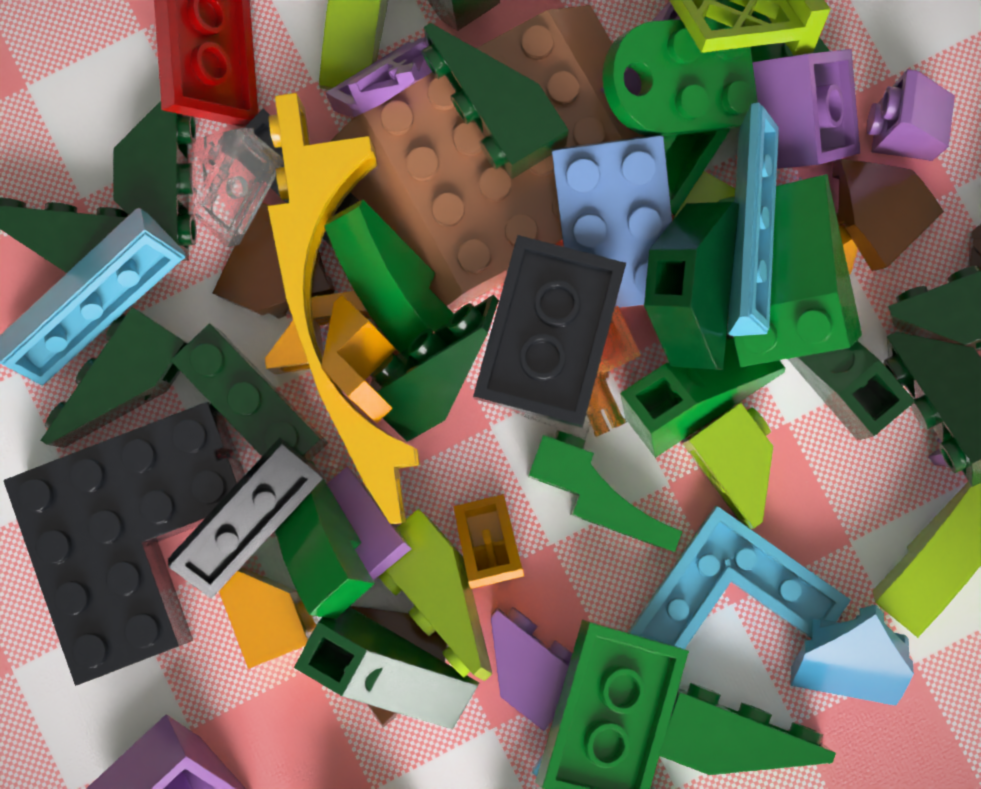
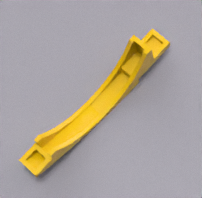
[268,93,420,524]

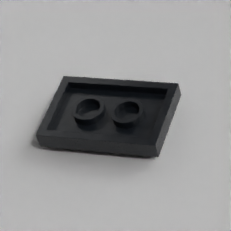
[473,235,626,428]

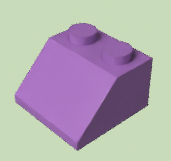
[753,49,860,169]
[86,714,246,789]

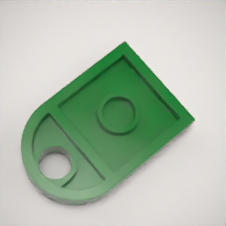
[602,18,758,136]

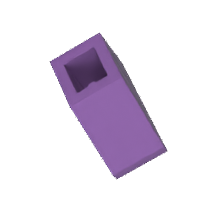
[866,69,955,161]
[491,607,572,731]

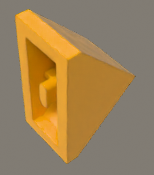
[453,494,524,589]

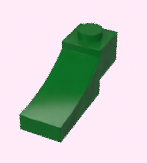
[528,430,682,552]

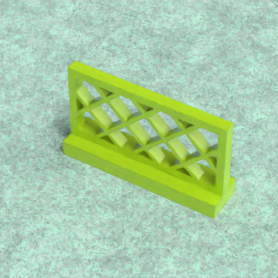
[669,0,831,55]

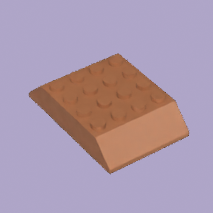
[330,5,644,311]

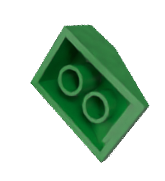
[719,174,862,367]

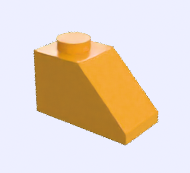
[219,567,319,669]

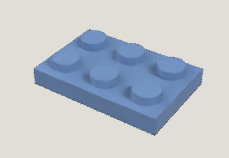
[551,135,672,308]

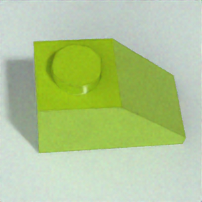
[682,403,774,529]

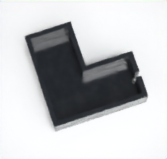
[3,402,245,686]

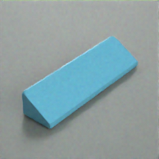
[728,103,779,336]
[0,208,186,386]

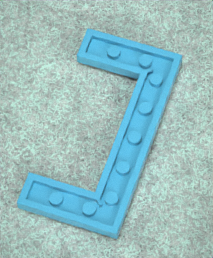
[532,506,851,777]

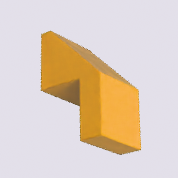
[265,291,371,375]
[321,295,396,423]

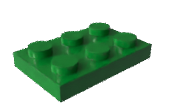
[535,619,689,789]

